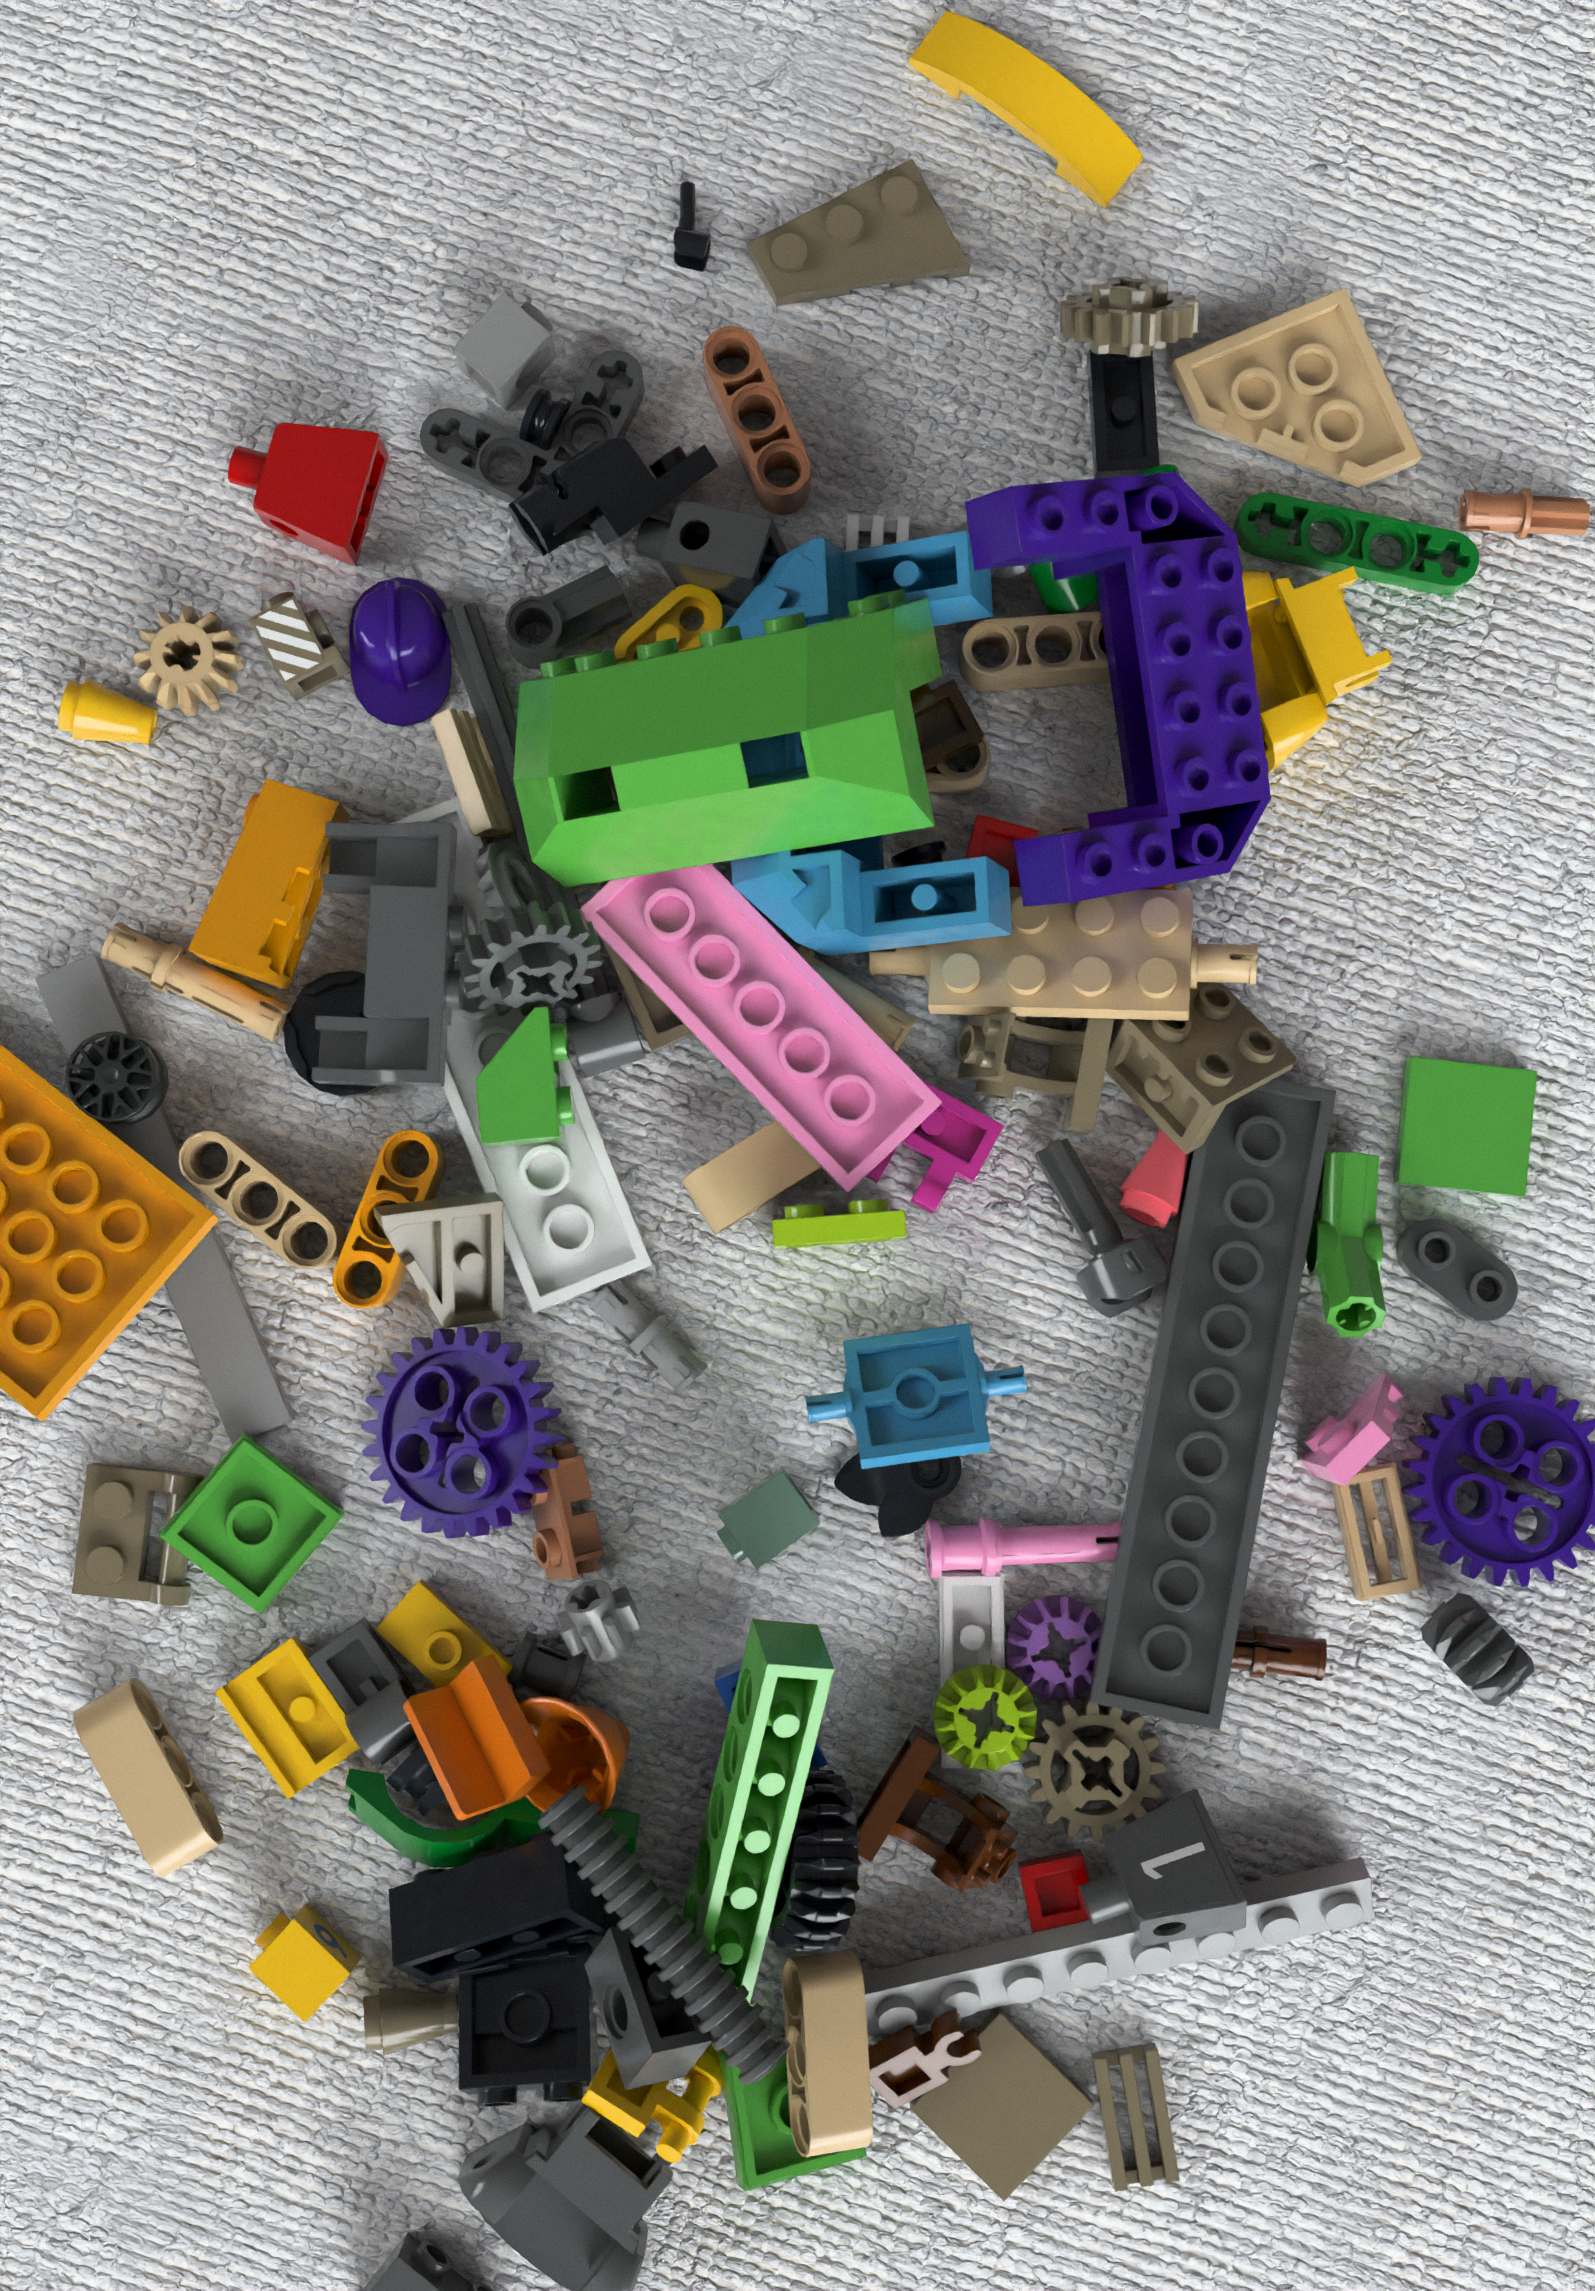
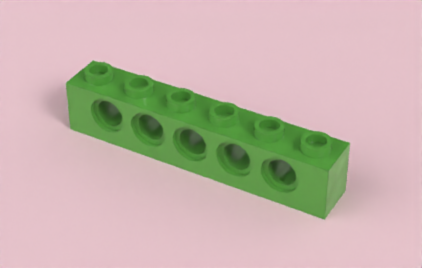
[681,1619,834,2003]

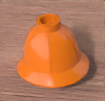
[519,1696,630,1815]

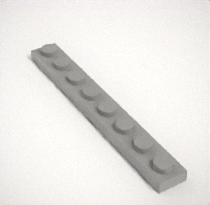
[863,1857,1374,2037]

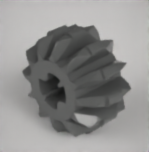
[1421,1593,1535,1707]

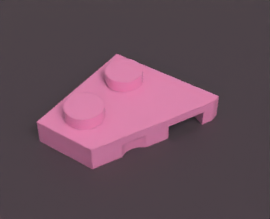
[1298,1373,1404,1486]

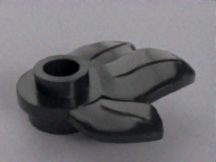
[834,1452,962,1537]

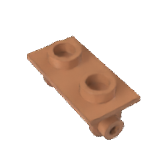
[525,1442,605,1580]

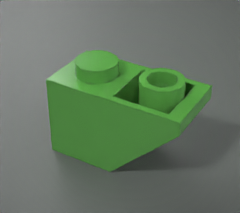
[475,1006,575,1148]

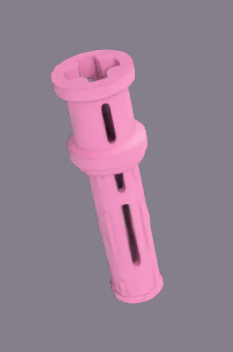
[924,1518,1121,1578]

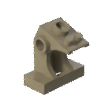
[956,1012,1114,1135]

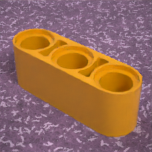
[332,1129,447,1309]

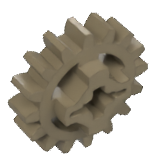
[1060,277,1199,357]
[1022,1694,1166,1842]

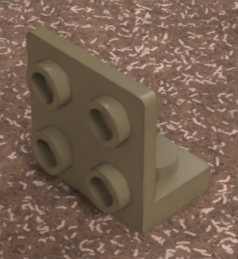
[1105,982,1297,1154]

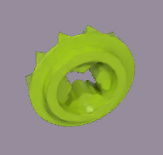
[933,1664,1037,1771]

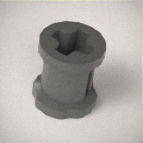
[508,1631,587,1702]

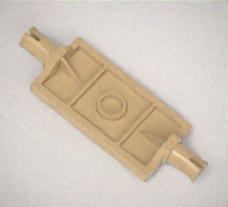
[869,887,1257,1021]

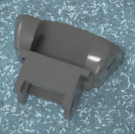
[457,2100,673,2291]

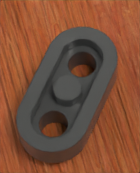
[1396,1219,1518,1321]

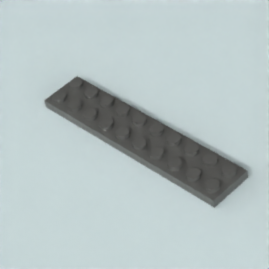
[1088,1079,1336,1730]

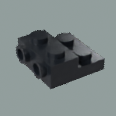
[459,1942,598,2107]

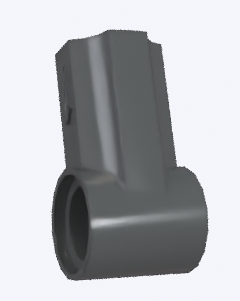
[505,565,632,669]

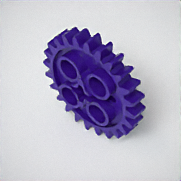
[361,1327,563,1539]
[1401,1376,1595,1587]

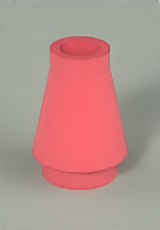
[1118,1129,1191,1228]

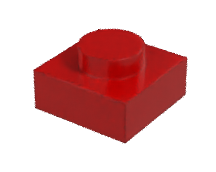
[965,814,1039,887]
[1017,1849,1089,1933]

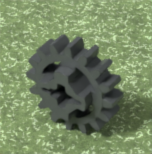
[457,901,602,1016]

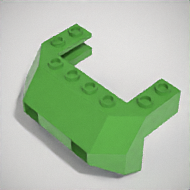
[513,589,943,888]

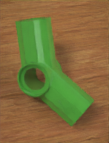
[1306,1152,1386,1338]

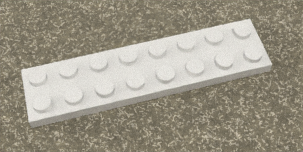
[366,797,653,1313]

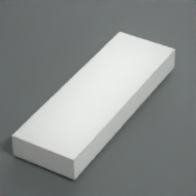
[938,1570,1006,1768]

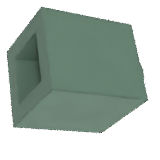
[717,1466,820,1570]

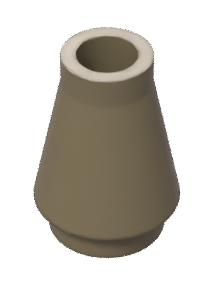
[363,1988,458,2056]

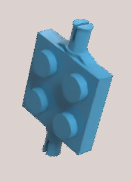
[805,1323,1027,1469]

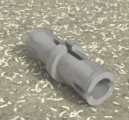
[588,1279,708,1395]

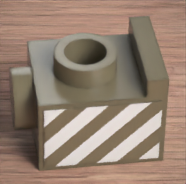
[249,592,351,701]

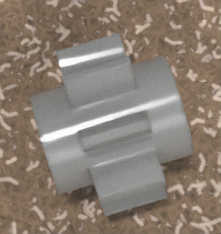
[557,1580,641,1662]

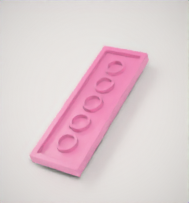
[580,864,942,1194]

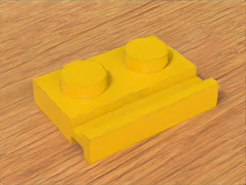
[214,1634,360,1800]

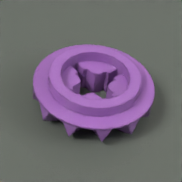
[1006,1595,1102,1700]

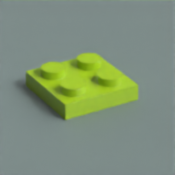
[772,1199,907,1250]

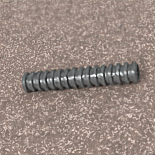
[537,1784,790,2086]

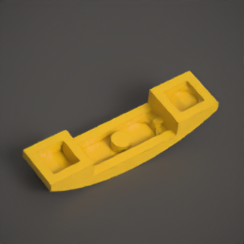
[909,11,1143,208]

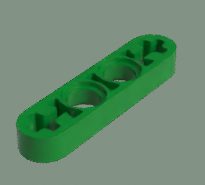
[1233,492,1479,595]

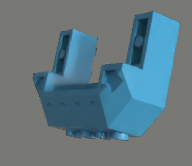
[724,530,1012,956]

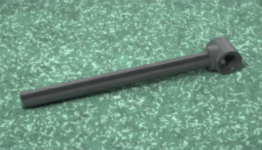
[441,602,646,1078]

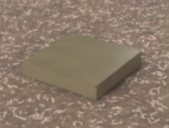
[909,2007,1094,2201]

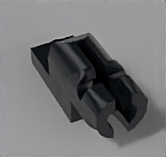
[508,437,718,556]

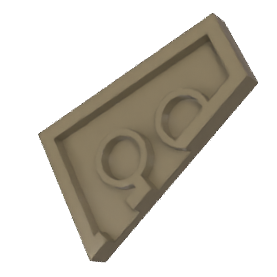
[747,159,970,306]

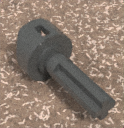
[1034,1138,1167,1318]

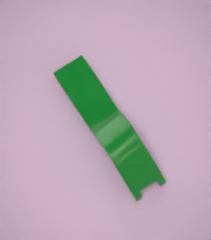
[345,1769,640,1868]

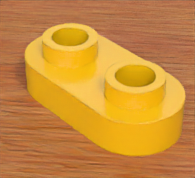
[614,584,724,661]

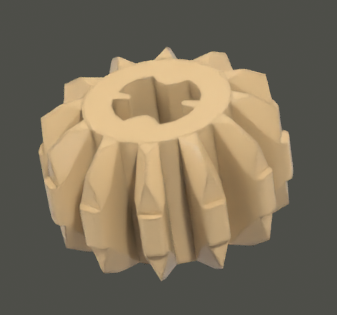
[132,605,245,717]

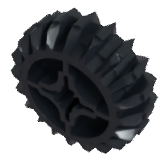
[767,1766,862,1951]

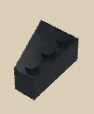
[388,1830,621,1983]

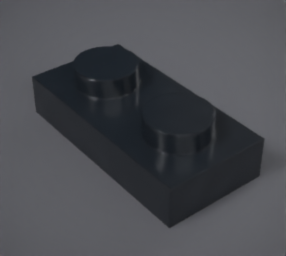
[1087,349,1160,479]

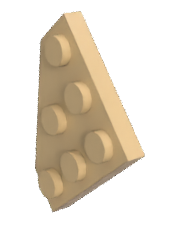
[1170,287,1422,488]

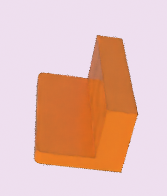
[403,1653,552,1820]

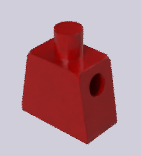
[228,423,389,567]

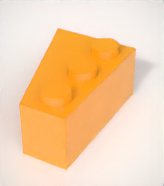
[188,778,350,992]

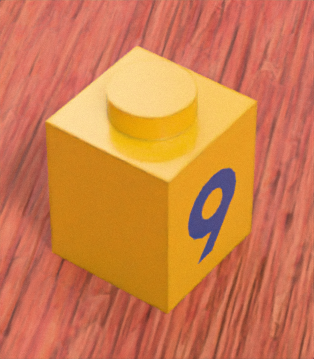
[248,1903,362,2023]

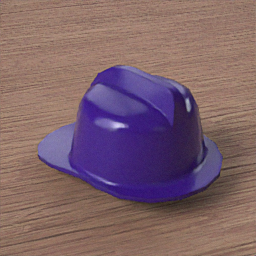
[349,577,452,727]

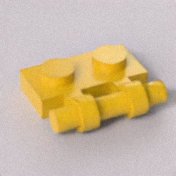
[581,2038,724,2163]

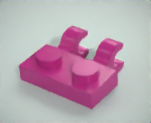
[866,1079,1004,1214]

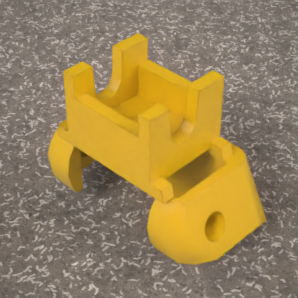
[1242,566,1393,775]

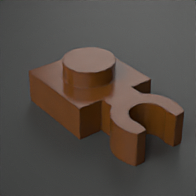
[868,2010,982,2109]

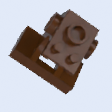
[856,1725,1019,1892]

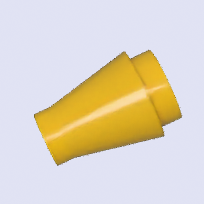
[58,678,158,746]

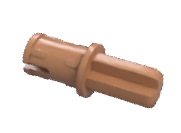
[1458,488,1590,540]

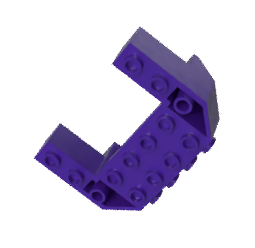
[965,472,1271,907]

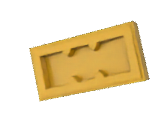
[375,1579,513,1688]

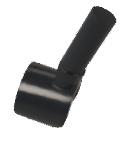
[674,181,712,272]

